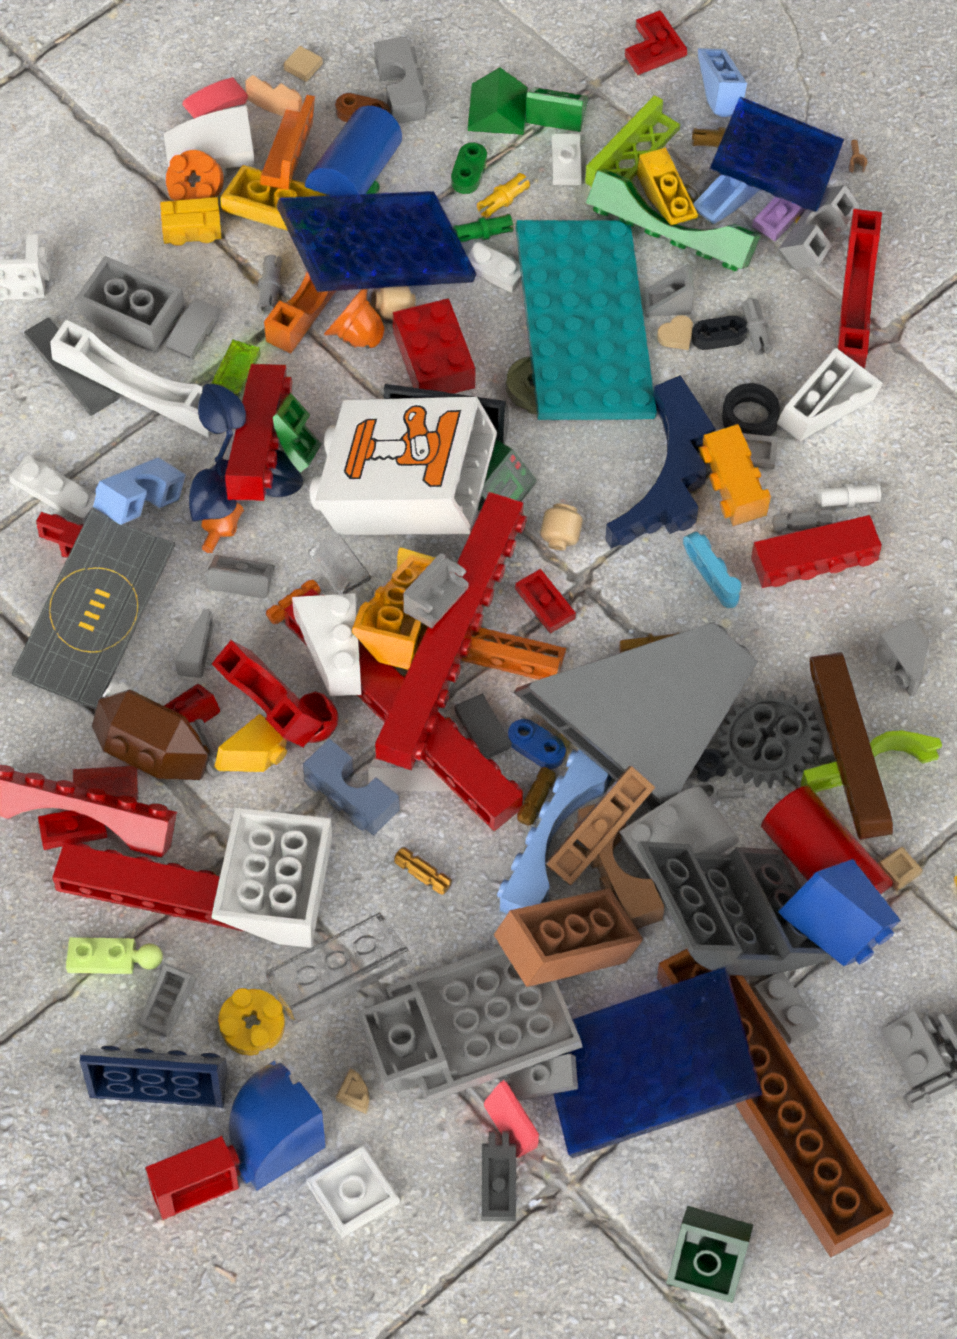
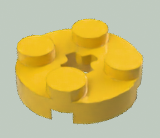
[218,988,285,1056]

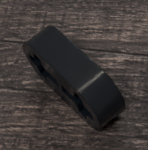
[692,316,747,350]

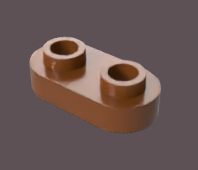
[335,93,390,122]

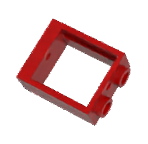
[145,1136,241,1220]

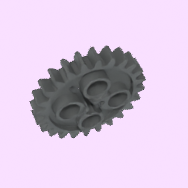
[718,691,822,788]

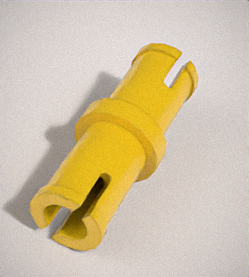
[477,173,530,218]

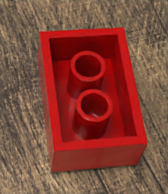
[393,298,476,394]

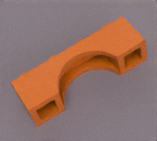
[264,238,351,354]

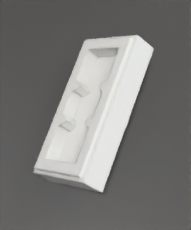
[551,134,581,185]

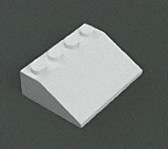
[212,808,332,948]

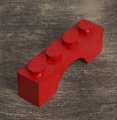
[211,640,323,748]

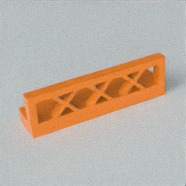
[260,95,315,190]
[461,627,566,680]

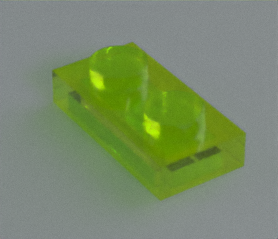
[211,339,261,398]

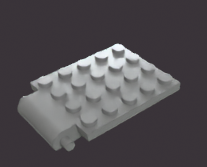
[358,946,582,1103]

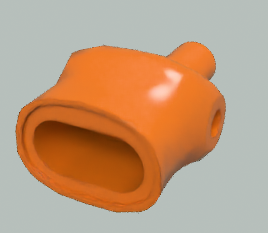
[201,502,244,553]

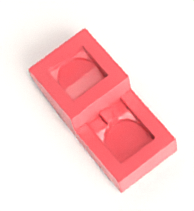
[182,77,248,118]

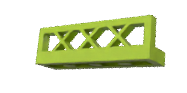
[585,95,680,187]

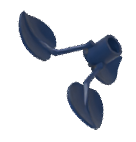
[189,384,303,522]

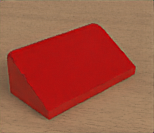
[164,683,220,723]

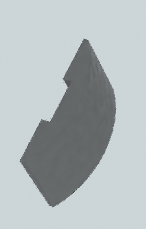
[637,841,833,976]

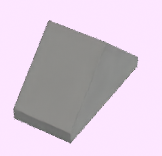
[644,264,694,317]

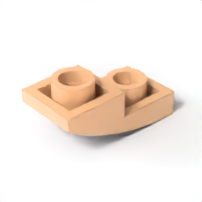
[245,75,302,116]

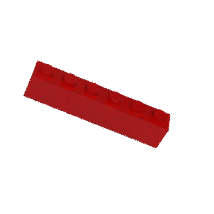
[225,364,292,501]
[52,843,244,932]

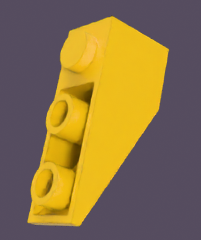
[637,147,698,225]

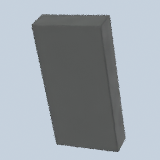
[455,693,512,759]

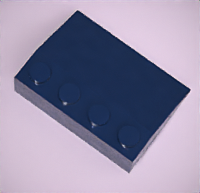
[79,1046,228,1108]

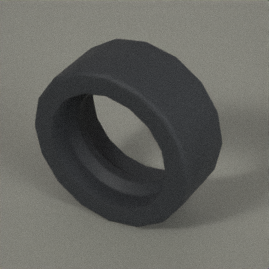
[722,383,780,436]

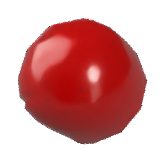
[300,691,339,743]

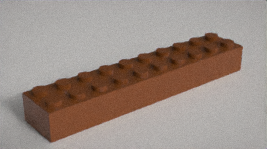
[657,949,894,1258]

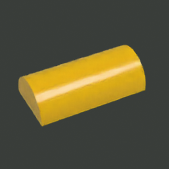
[221,165,349,242]

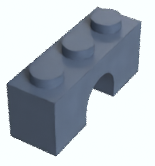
[303,738,400,836]

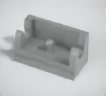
[404,553,469,628]

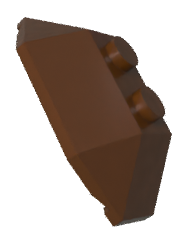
[92,689,210,780]

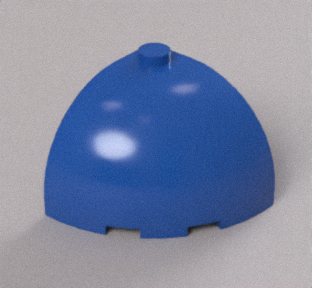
[229,1061,326,1191]

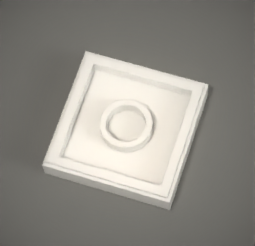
[306,1144,400,1238]

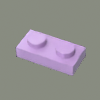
[752,185,810,242]

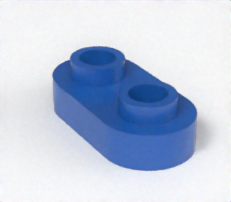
[508,719,566,769]

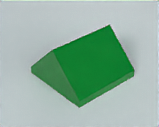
[468,67,528,135]
[525,87,589,132]

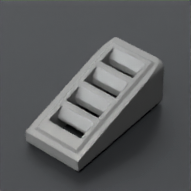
[175,608,214,678]
[137,963,197,1037]

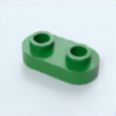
[451,142,487,194]

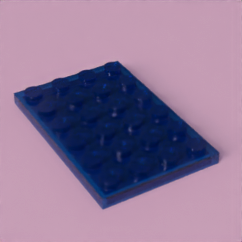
[276,191,477,292]
[553,967,763,1158]

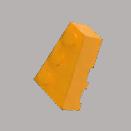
[699,424,771,527]

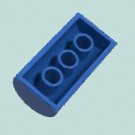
[305,106,402,205]

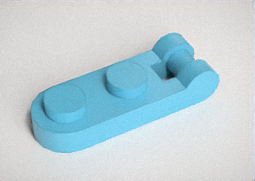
[683,531,741,608]

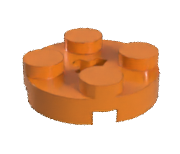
[166,150,224,201]

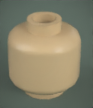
[371,282,416,320]
[540,503,583,551]

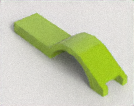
[800,730,942,793]

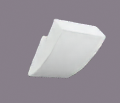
[164,106,255,180]

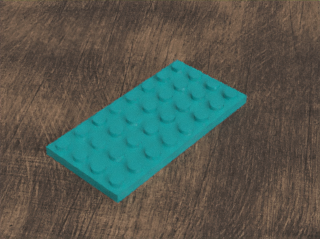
[515,220,657,420]

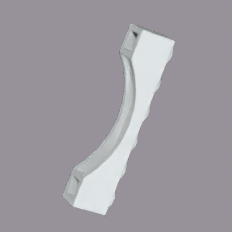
[50,320,212,437]

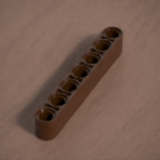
[809,652,893,840]

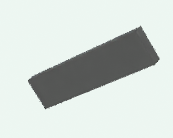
[24,317,116,416]

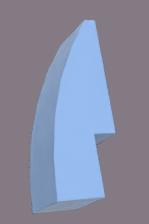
[693,152,771,224]

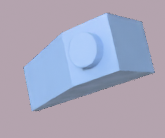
[698,48,747,117]

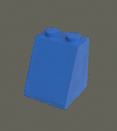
[778,859,901,966]

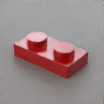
[515,568,576,634]
[37,810,107,850]

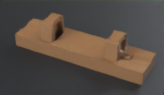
[545,766,655,886]

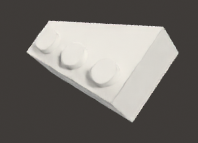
[777,348,883,441]
[292,594,361,696]

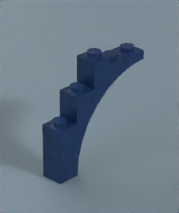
[605,375,716,549]

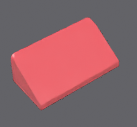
[484,1080,539,1158]

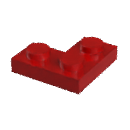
[625,10,687,75]

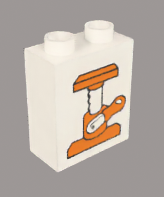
[310,397,497,535]

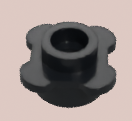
[695,748,727,782]

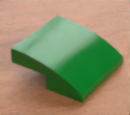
[273,393,322,473]

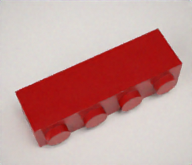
[751,515,882,588]

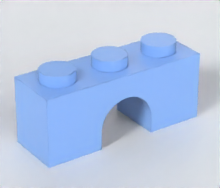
[93,457,186,525]

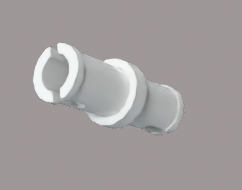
[817,483,881,508]

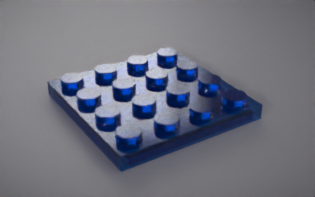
[710,96,844,212]

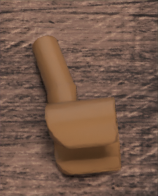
[848,139,867,173]

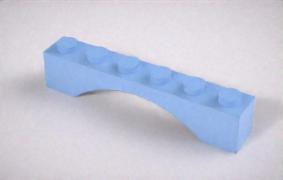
[497,749,612,914]

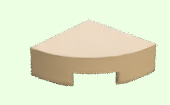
[336,1068,369,1114]

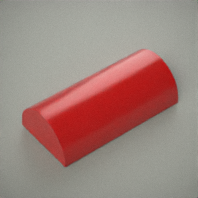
[761,786,893,894]

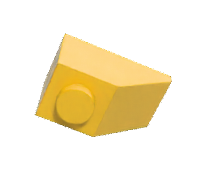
[214,714,287,772]

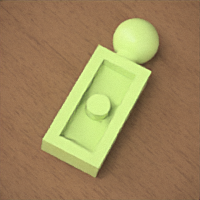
[66,937,163,974]

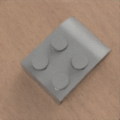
[75,256,184,352]
[619,787,739,894]

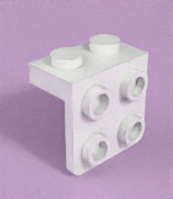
[0,234,50,301]

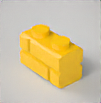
[160,197,222,246]

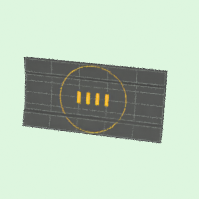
[12,510,176,710]

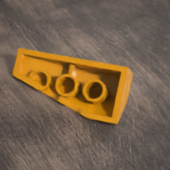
[352,555,433,669]

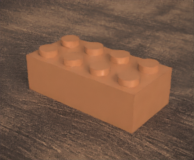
[494,888,643,987]

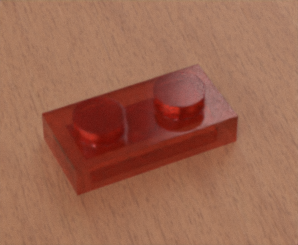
[73,766,139,800]

